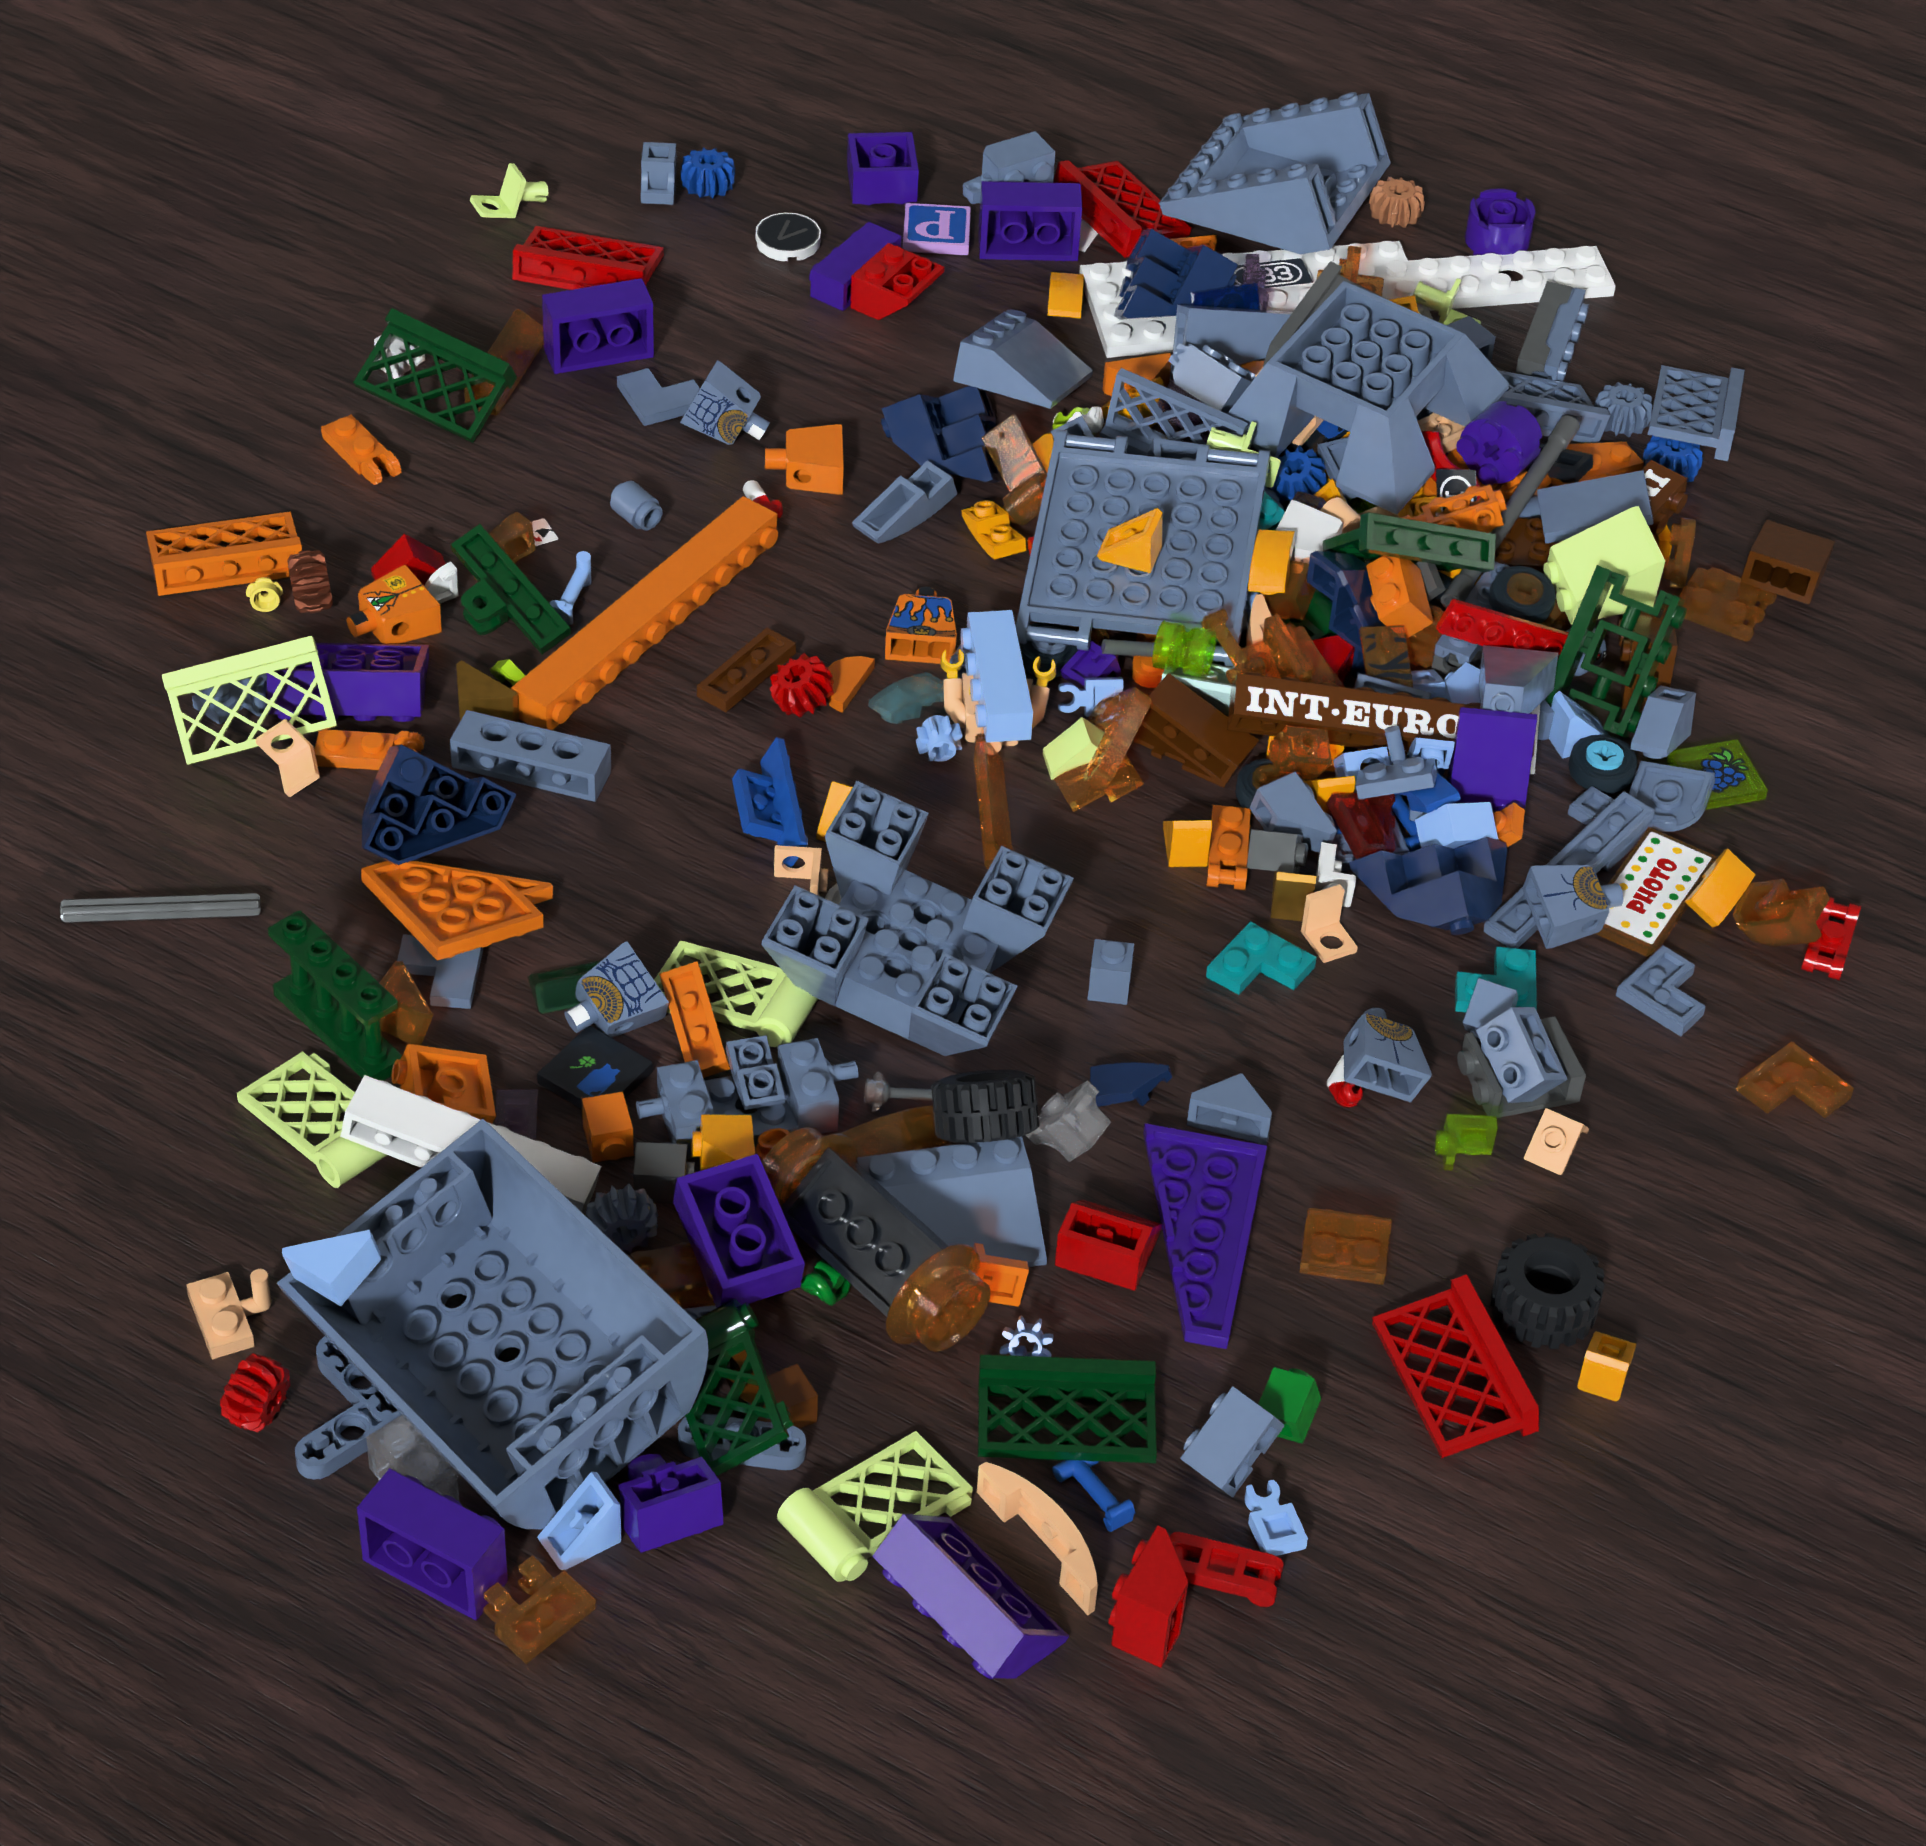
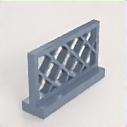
[1647,365,1745,461]
[1099,368,1248,456]
[1497,370,1611,443]

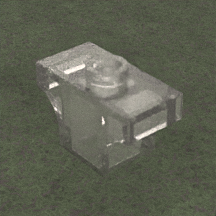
[1026,1080,1111,1162]

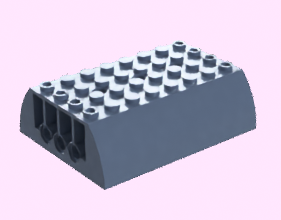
[277,1119,708,1529]

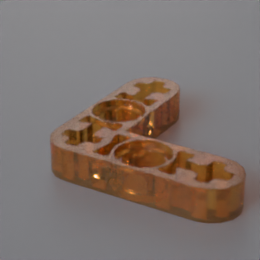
[1083,687,1151,791]

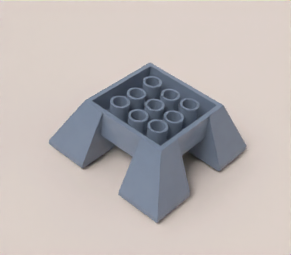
[1218,281,1509,515]
[761,781,1074,1056]

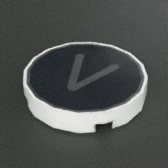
[755,212,821,261]

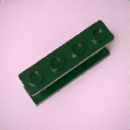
[268,911,402,1081]

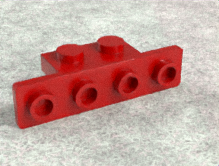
[1436,599,1569,661]

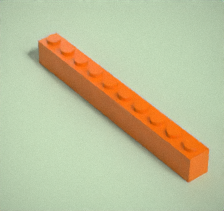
[511,496,778,730]

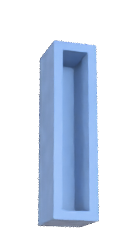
[961,610,1033,743]

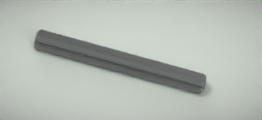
[60,893,261,923]

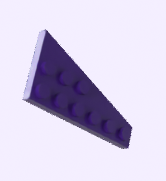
[1143,1123,1267,1349]

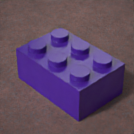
[978,181,1082,261]
[542,278,654,374]
[673,1154,805,1308]
[357,1468,508,1621]

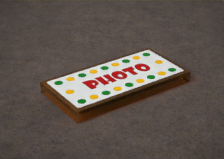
[1595,827,1718,958]

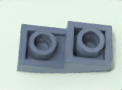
[726,1035,786,1110]

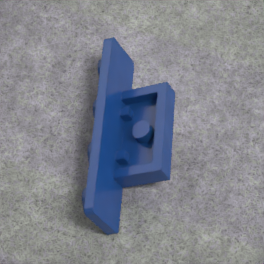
[732,737,808,868]

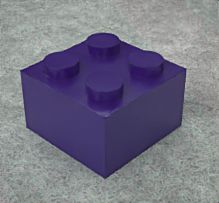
[847,132,919,205]

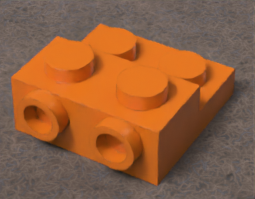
[391,1044,496,1124]

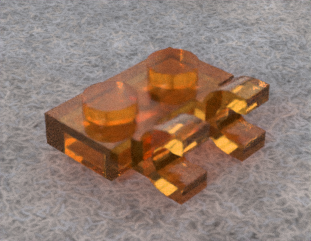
[483,1555,596,1664]

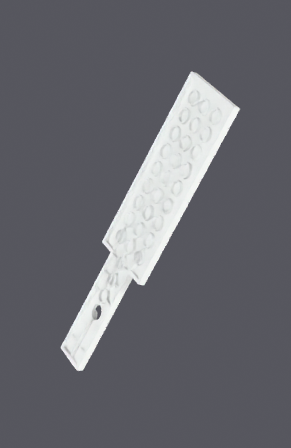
[1079,241,1616,358]

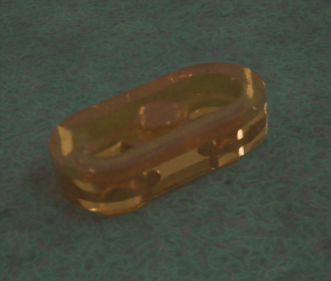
[1663,517,1696,589]

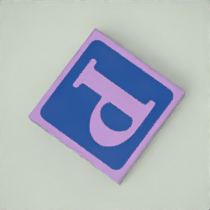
[903,203,971,255]

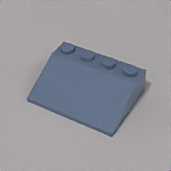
[953,310,1093,409]
[857,1136,1047,1278]

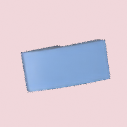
[1406,738,1455,777]

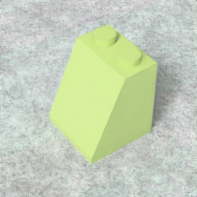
[1543,506,1665,625]

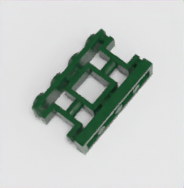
[1545,565,1687,738]

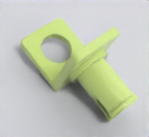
[470,163,548,218]
[1413,278,1481,325]
[1206,421,1281,488]

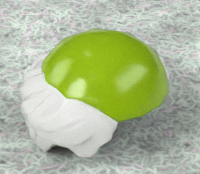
[1052,406,1104,435]

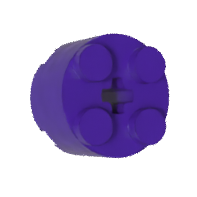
[1465,189,1535,255]
[1456,401,1542,485]

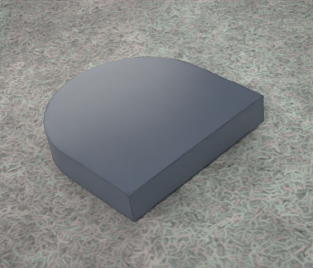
[1629,761,1715,832]

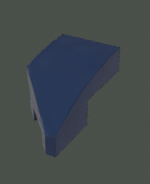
[1090,1062,1172,1108]

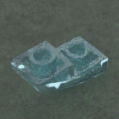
[868,672,944,724]

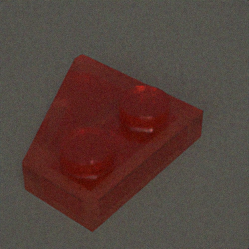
[1326,793,1395,860]

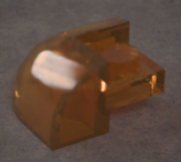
[1733,879,1830,947]

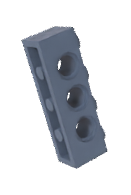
[450,710,611,802]

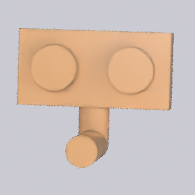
[186,1269,271,1359]

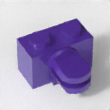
[619,1454,724,1553]

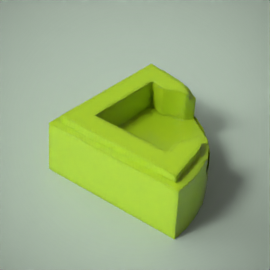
[490,659,525,686]

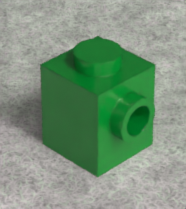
[1258,1367,1321,1444]

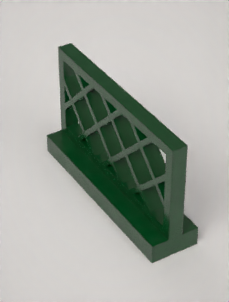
[353,308,517,443]
[1323,512,1496,572]
[978,1354,1157,1463]

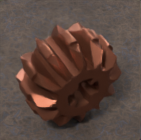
[287,550,333,614]

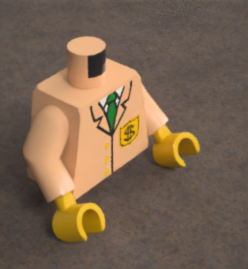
[940,649,1056,754]

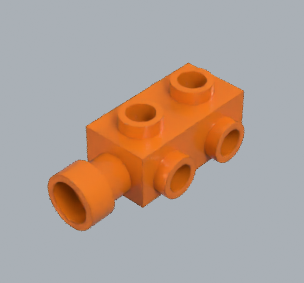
[1400,484,1507,533]

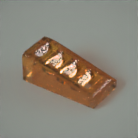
[474,512,536,582]

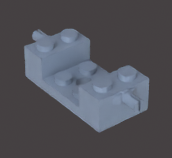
[636,1038,858,1159]

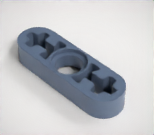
[678,1414,806,1470]

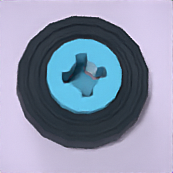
[1568,735,1637,794]

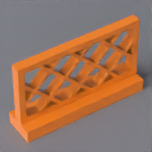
[146,511,302,596]

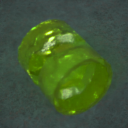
[1152,620,1216,678]

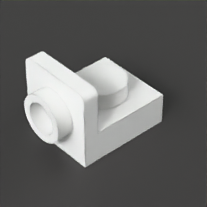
[1314,842,1356,907]

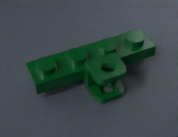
[451,524,571,655]

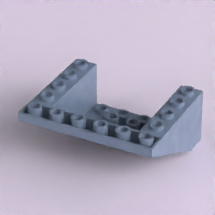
[1159,92,1391,254]

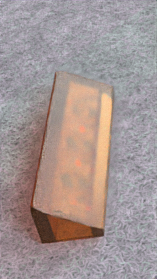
[464,309,544,415]
[974,734,1012,869]

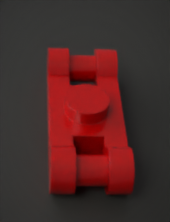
[1801,895,1861,981]
[1169,1532,1284,1607]

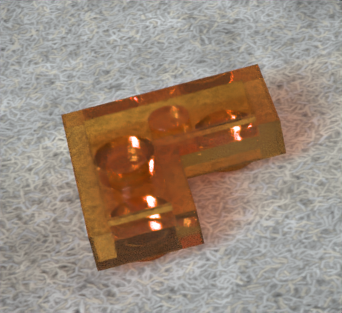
[1737,1042,1854,1118]

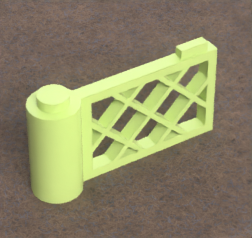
[654,940,818,1047]
[236,1051,387,1188]
[777,1431,973,1582]

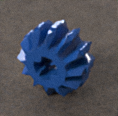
[680,147,735,199]
[1642,436,1703,482]
[1267,445,1327,504]

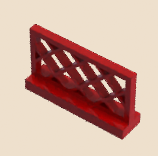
[1053,160,1191,258]
[512,226,664,290]
[1372,1274,1539,1458]

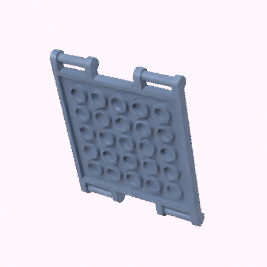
[1016,430,1270,667]

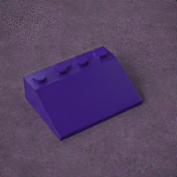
[267,642,429,722]

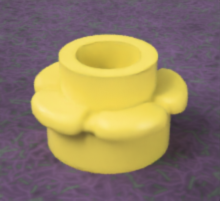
[246,577,283,612]

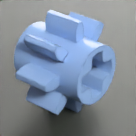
[915,715,963,762]
[1000,1316,1054,1357]

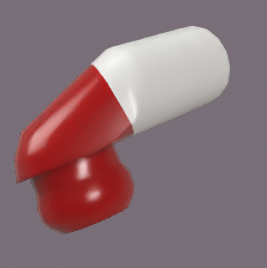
[743,480,783,519]
[1327,1055,1363,1108]

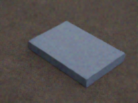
[1537,470,1653,544]

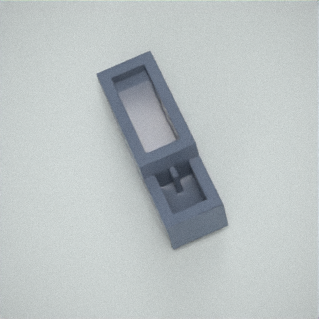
[852,460,958,544]

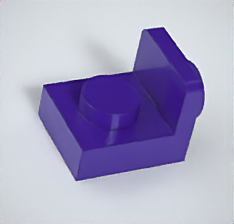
[1060,640,1122,689]

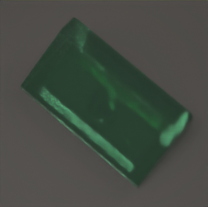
[528,960,602,1014]

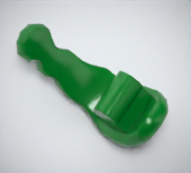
[801,1260,852,1306]

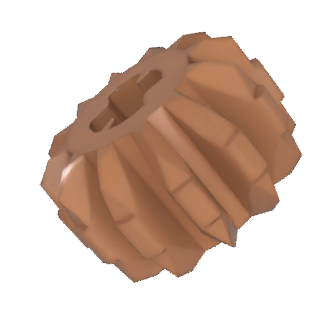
[1369,177,1425,228]

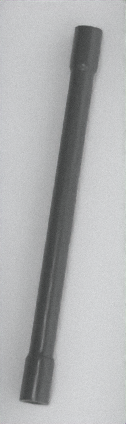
[1441,415,1580,608]

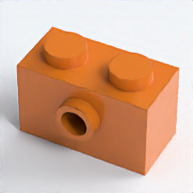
[1366,555,1434,639]

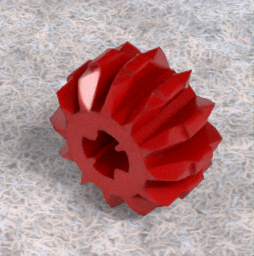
[769,653,834,718]
[220,1353,290,1433]

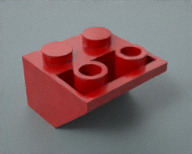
[850,243,945,320]
[1055,1199,1162,1291]
[1108,1525,1189,1668]

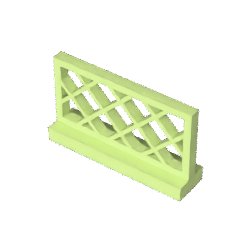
[162,636,337,765]

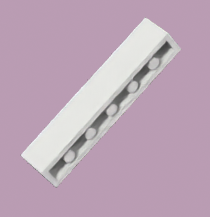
[340,1075,601,1214]

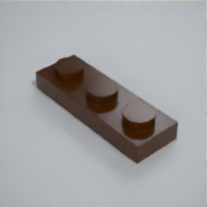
[697,628,796,712]

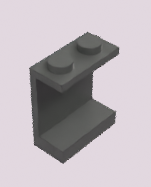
[1457,1016,1586,1120]

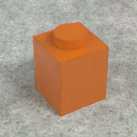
[582,1092,634,1163]

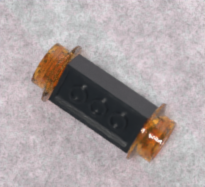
[762,1127,990,1352]

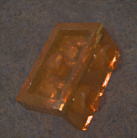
[1299,1208,1392,1285]

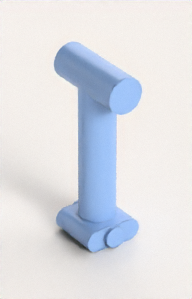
[550,551,592,625]

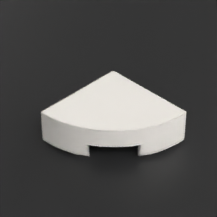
[424,562,459,604]

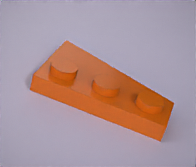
[1546,442,1644,488]

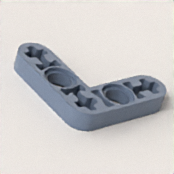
[295,1336,408,1480]

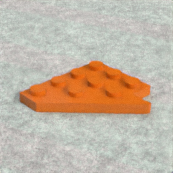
[361,860,553,961]

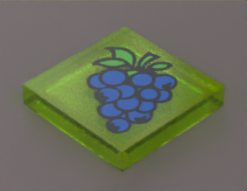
[1667,739,1768,810]

